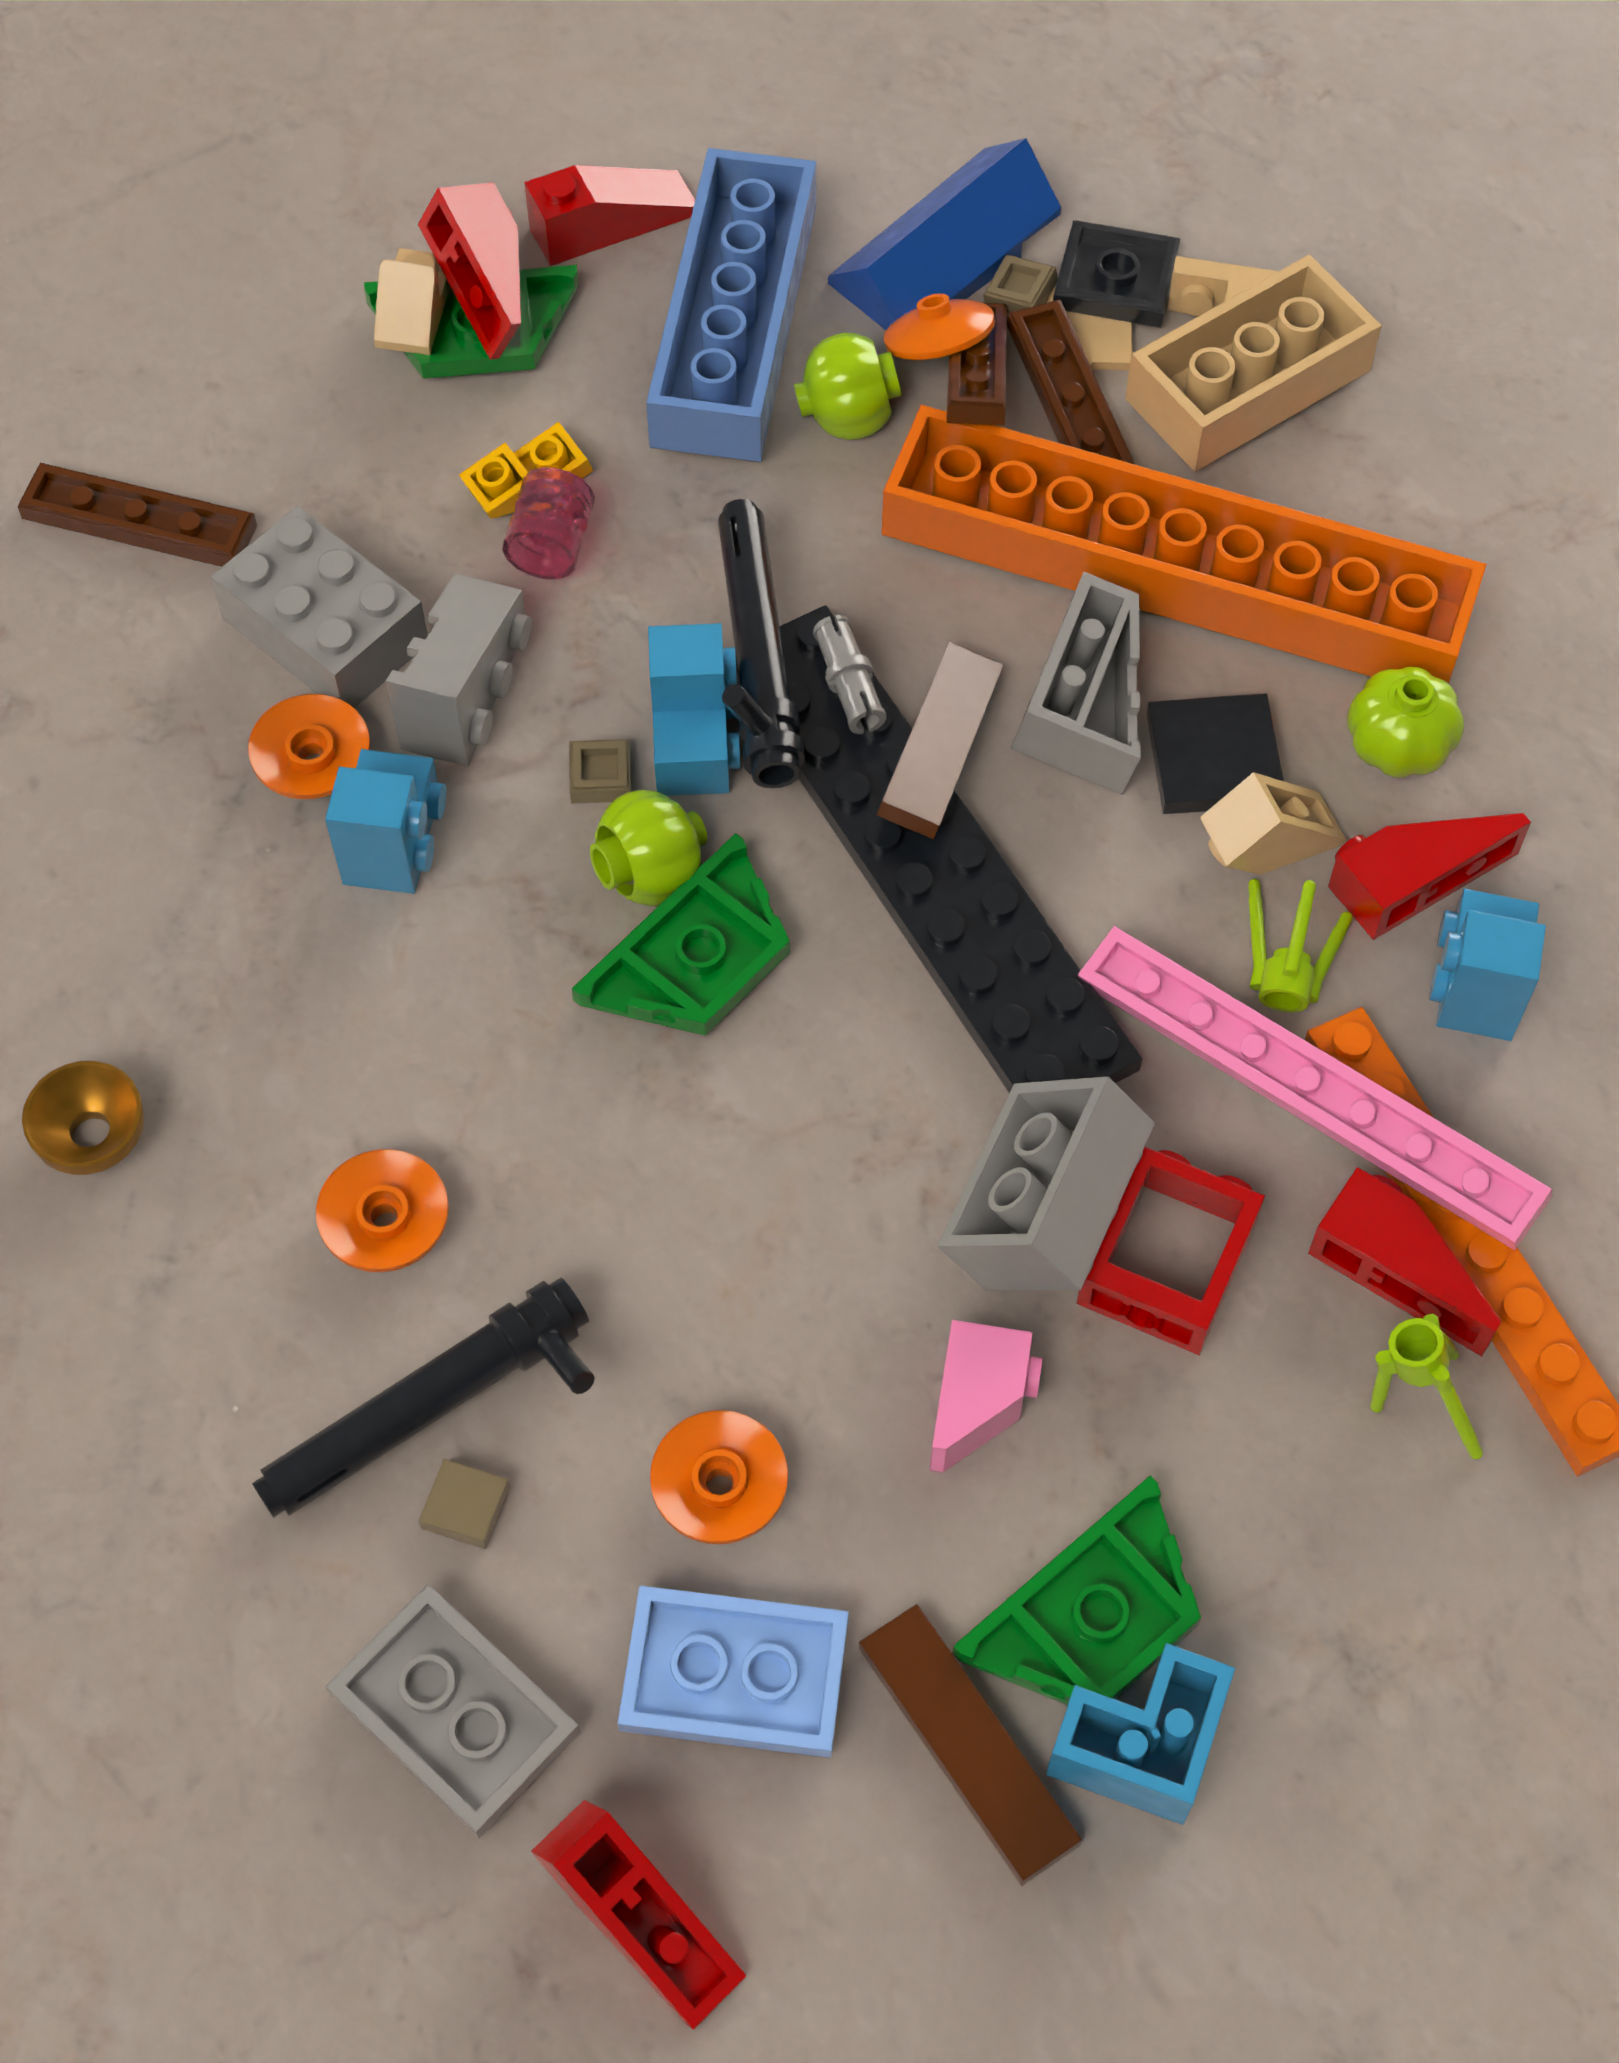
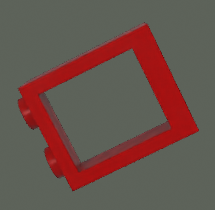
[1076,1147,1265,1356]

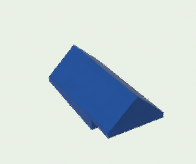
[828,138,1061,330]

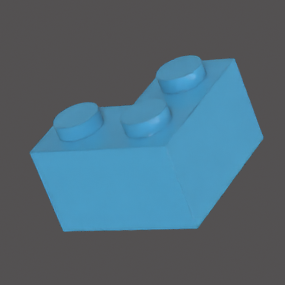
[648,623,740,796]
[325,749,447,894]
[1429,889,1546,1041]
[1046,1643,1235,1825]

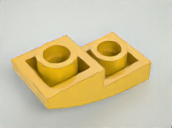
[459,421,594,519]

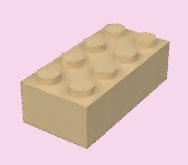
[1125,254,1382,472]

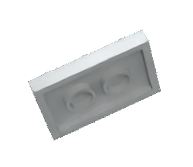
[325,1584,580,1839]

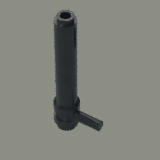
[718,499,805,789]
[252,1277,595,1518]

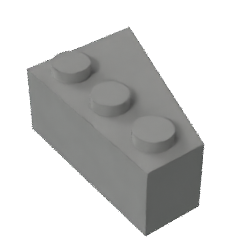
[1010,571,1141,794]
[386,573,532,766]

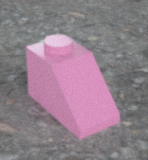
[930,1320,1043,1472]

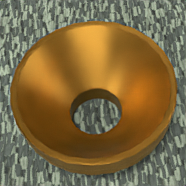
[22,1061,144,1175]

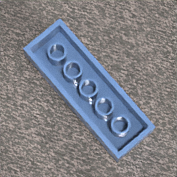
[646,148,816,462]

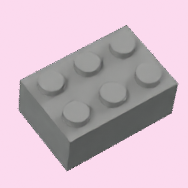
[210,506,428,708]
[937,1077,1155,1290]

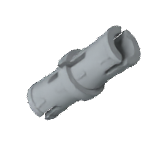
[813,614,887,734]

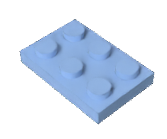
[618,1585,849,1758]

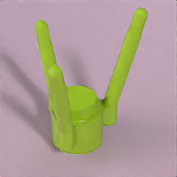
[1248,878,1353,1013]
[1370,1314,1483,1460]

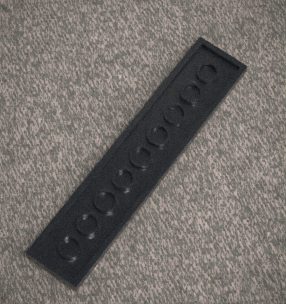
[735,605,1142,1093]

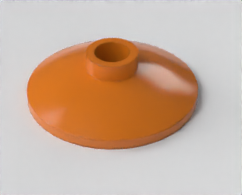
[884,294,995,360]
[248,694,371,799]
[316,1149,449,1272]
[650,1410,788,1544]

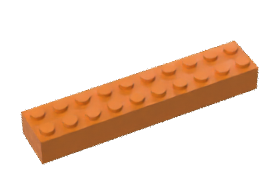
[882,404,1487,684]

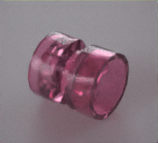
[502,468,595,580]

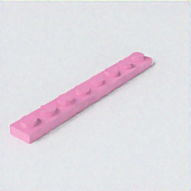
[1078,926,1552,1251]

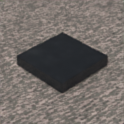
[1053,220,1181,328]
[1146,693,1284,814]

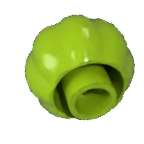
[793,332,902,440]
[1347,666,1464,778]
[590,789,707,906]

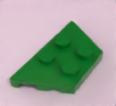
[364,265,579,379]
[571,833,790,1036]
[952,1475,1201,1705]

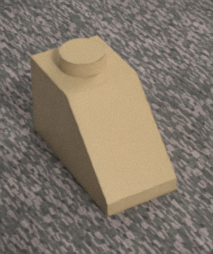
[1199,772,1347,875]

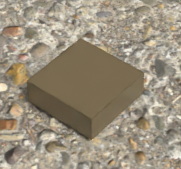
[983,255,1058,314]
[569,739,631,804]
[419,1459,510,1549]

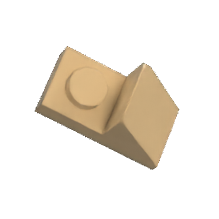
[374,248,451,355]
[1167,256,1278,316]

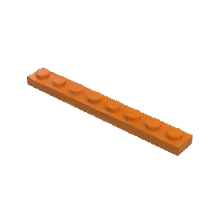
[1304,1007,1619,1477]

